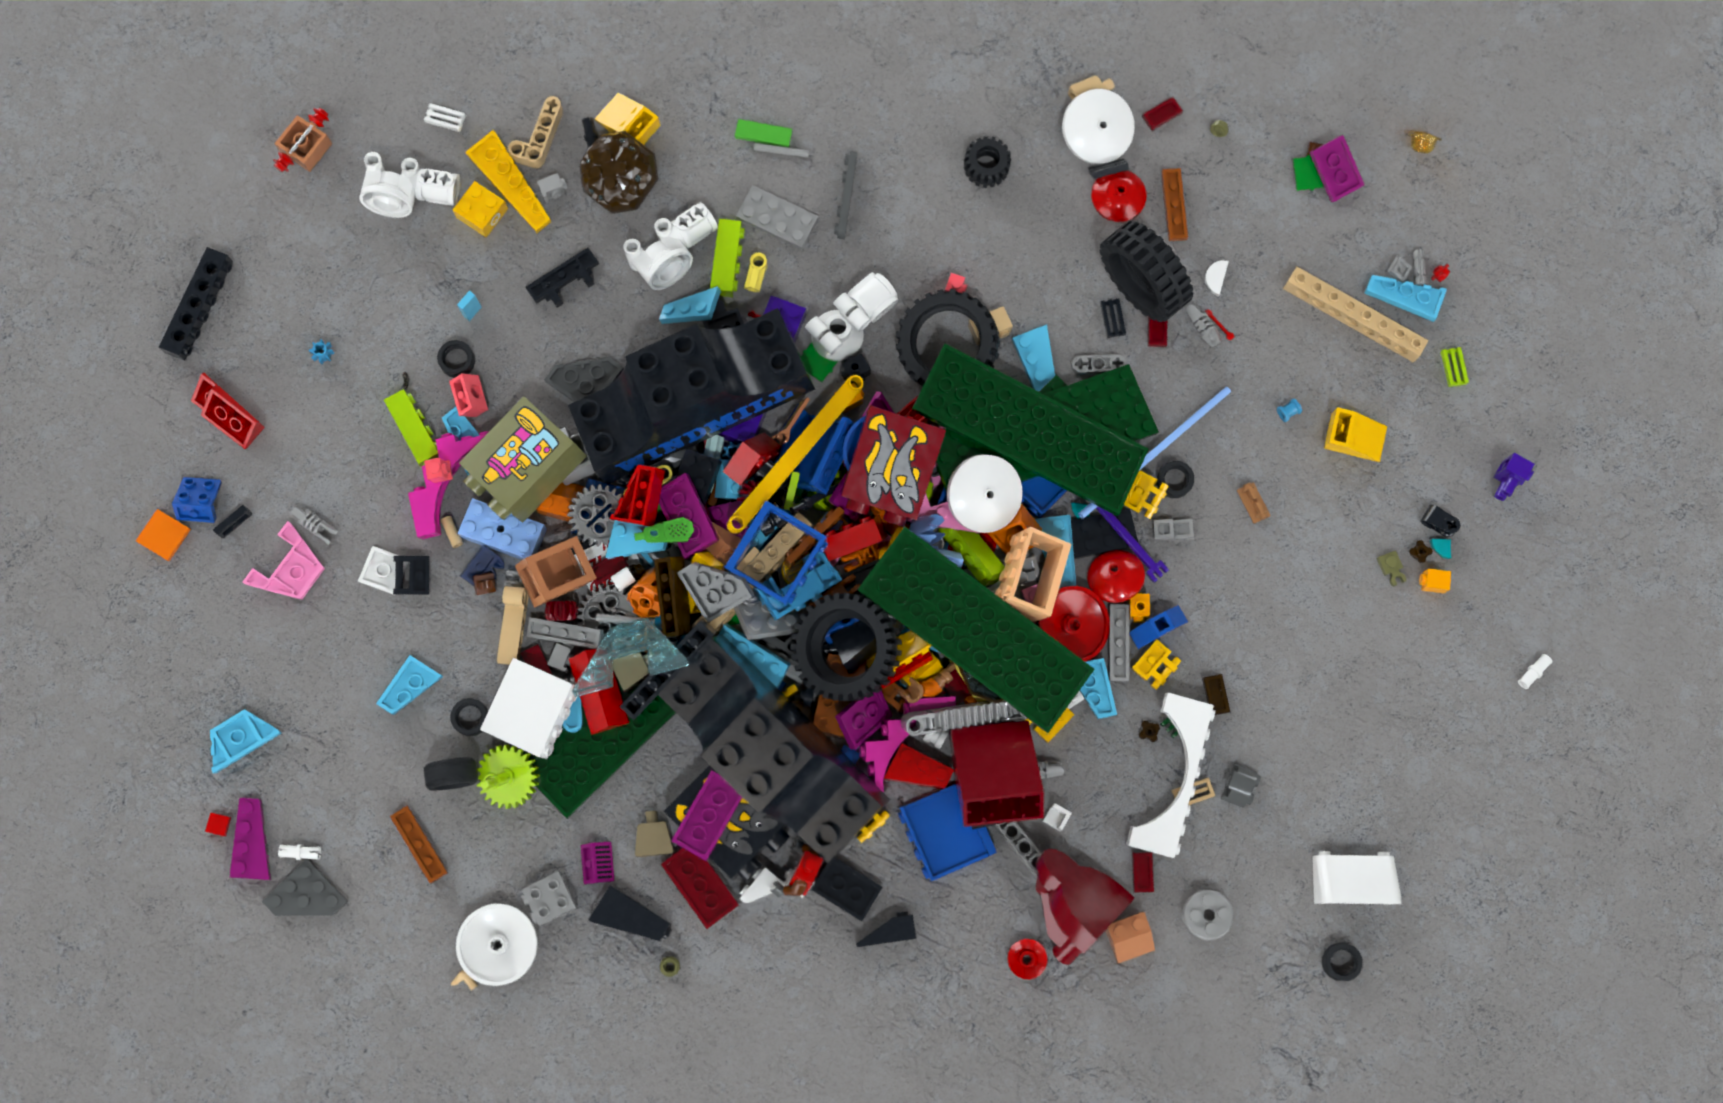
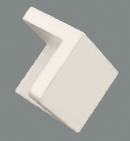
[1043,803,1072,832]

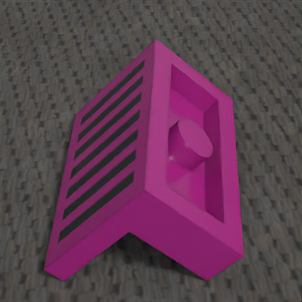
[580,842,615,885]

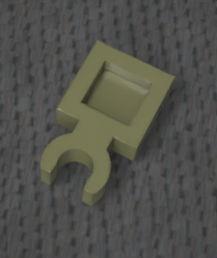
[1376,550,1406,587]

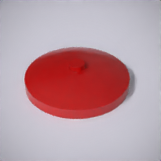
[1036,586,1110,662]

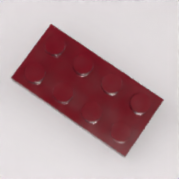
[661,848,739,929]

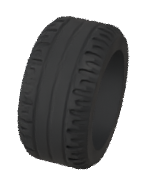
[424,757,478,791]

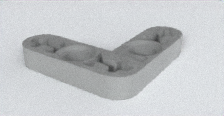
[1071,355,1126,375]

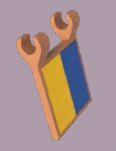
[771,397,810,445]

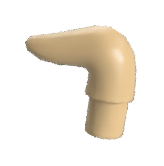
[451,971,478,990]

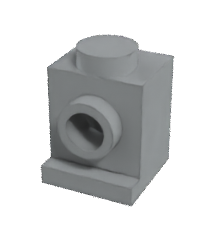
[537,173,568,204]
[547,643,574,674]

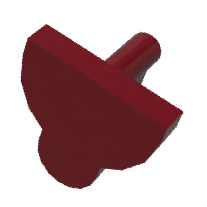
[1035,848,1135,965]

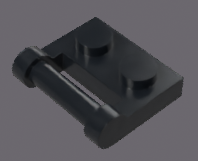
[393,556,429,595]

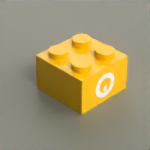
[452,181,508,238]

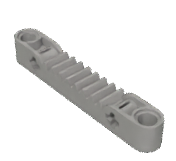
[900,701,1028,736]

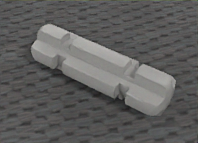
[1413,249,1426,286]

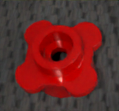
[1431,264,1450,282]

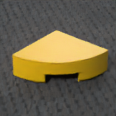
[782,684,798,698]

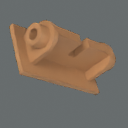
[1237,482,1271,524]

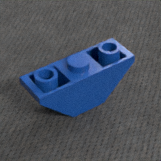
[1129,605,1188,650]

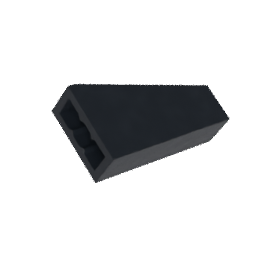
[830,615,905,674]
[588,886,672,941]

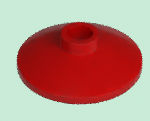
[1007,939,1047,979]

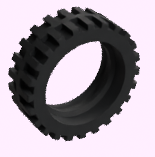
[1100,221,1193,322]
[896,289,1000,387]

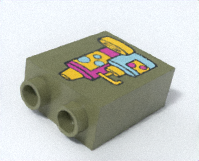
[459,396,587,523]

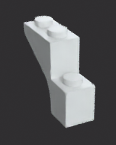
[740,868,815,903]

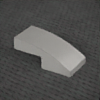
[1154,519,1194,540]

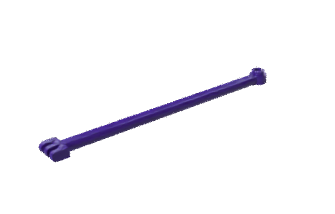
[1096,507,1169,583]

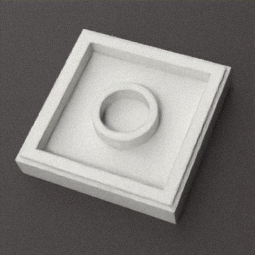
[358,546,409,595]

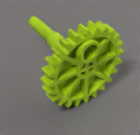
[477,744,540,809]

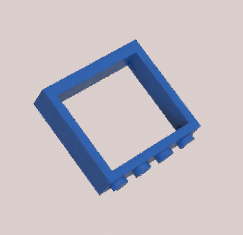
[724,501,828,606]

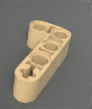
[508,96,563,168]
[497,586,529,665]

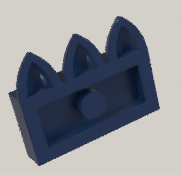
[460,545,505,586]

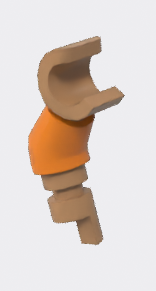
[897,662,956,703]

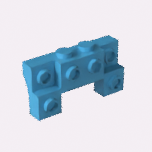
[753,553,842,621]

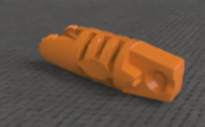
[841,542,888,572]

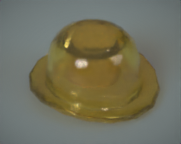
[1407,131,1442,154]

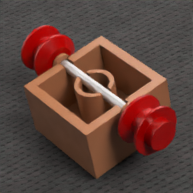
[273,108,332,172]

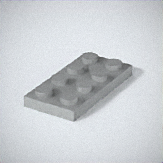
[736,185,819,250]
[734,601,809,640]

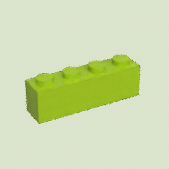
[710,219,745,298]
[384,389,439,468]
[938,528,1005,587]

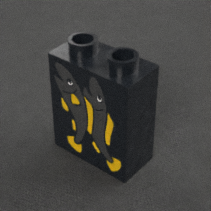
[664,765,791,882]

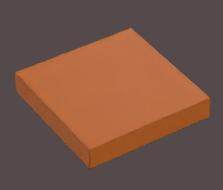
[136,509,191,561]

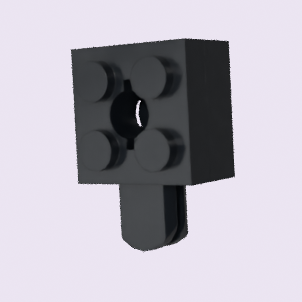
[702,299,744,330]

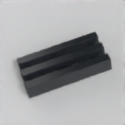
[1088,158,1129,179]
[1100,298,1126,338]
[213,505,253,539]

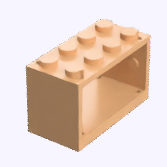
[995,527,1072,622]

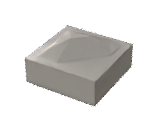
[1387,256,1412,282]

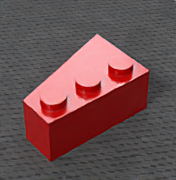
[723,433,781,486]
[610,465,665,526]
[824,515,888,561]
[883,743,954,789]

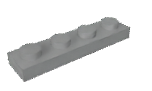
[1109,604,1129,682]
[526,617,604,649]

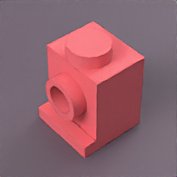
[945,273,968,293]
[424,458,453,483]

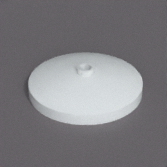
[1062,89,1134,164]
[947,455,1022,533]
[456,904,538,986]

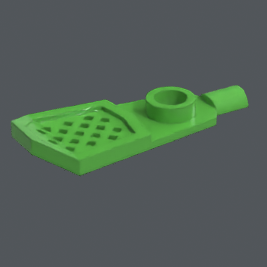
[634,517,694,543]

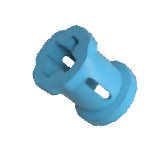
[1277,398,1302,422]

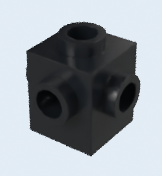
[840,353,871,384]

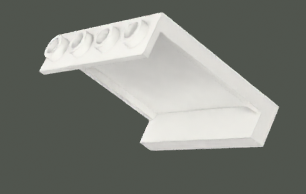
[480,658,580,759]

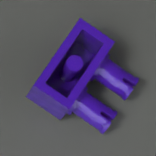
[1493,453,1535,501]

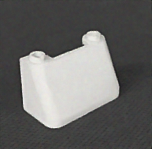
[1313,851,1401,905]

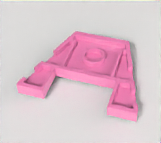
[243,521,325,600]

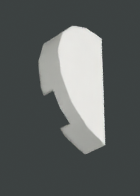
[1205,260,1229,297]

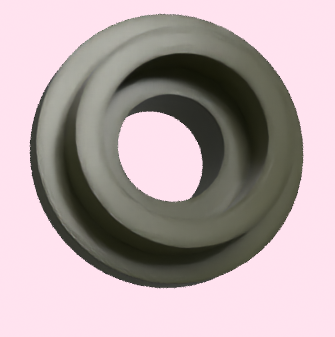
[1210,120,1229,137]
[660,956,680,977]

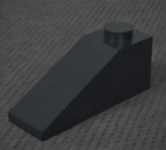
[856,911,916,947]

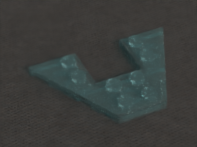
[572,618,689,697]

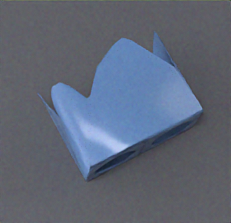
[909,514,945,548]

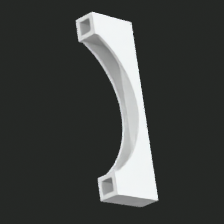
[1126,693,1215,858]

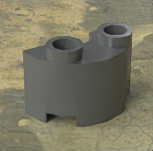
[1221,763,1261,808]

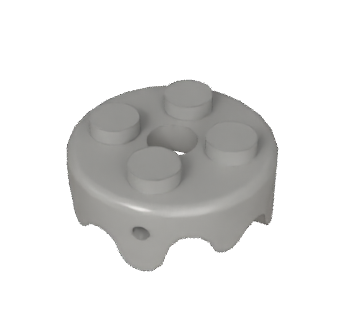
[1181,890,1234,940]

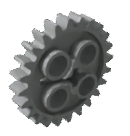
[567,484,622,547]
[577,585,639,648]

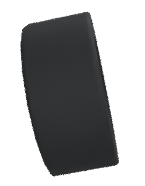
[437,340,475,378]
[1157,461,1194,499]
[450,698,488,737]
[1322,943,1363,981]

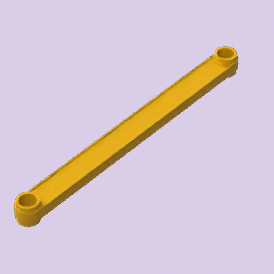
[727,375,863,534]

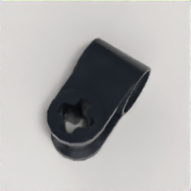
[1420,504,1461,537]

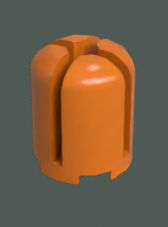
[627,567,660,620]

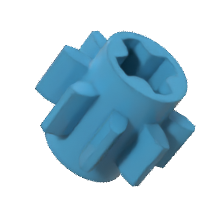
[309,339,335,364]
[722,442,741,461]

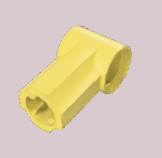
[744,253,767,293]

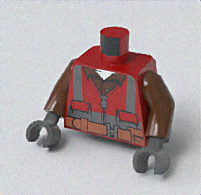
[770,838,824,897]

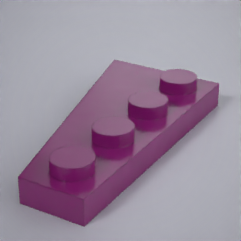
[229,798,271,880]

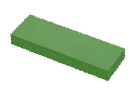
[735,119,792,147]

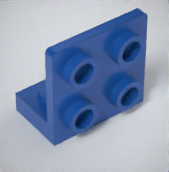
[172,477,222,523]

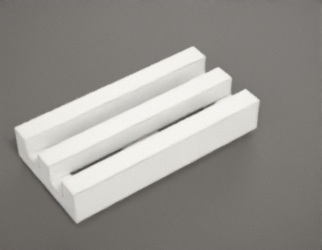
[424,103,466,132]

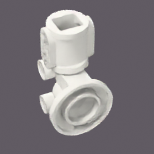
[359,152,460,218]
[624,202,718,290]
[805,272,899,361]

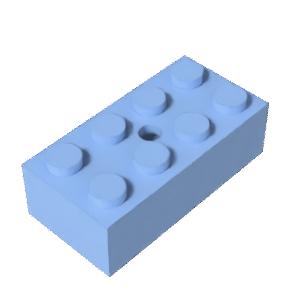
[458,498,547,560]

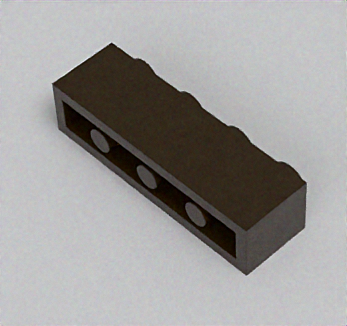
[654,556,692,637]

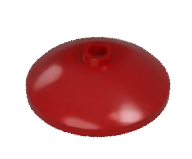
[1091,170,1147,222]
[1087,550,1145,603]

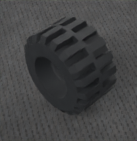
[964,136,1011,188]

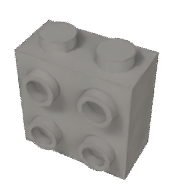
[521,871,578,926]

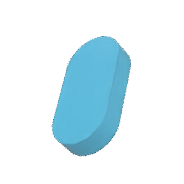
[563,696,583,733]

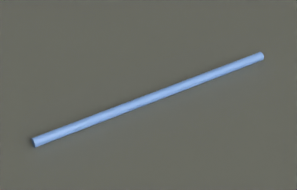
[1078,387,1231,519]

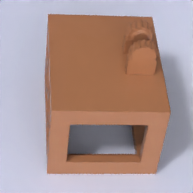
[515,536,596,608]

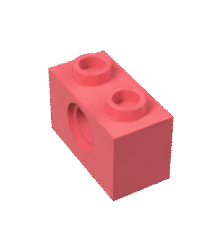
[449,374,488,417]

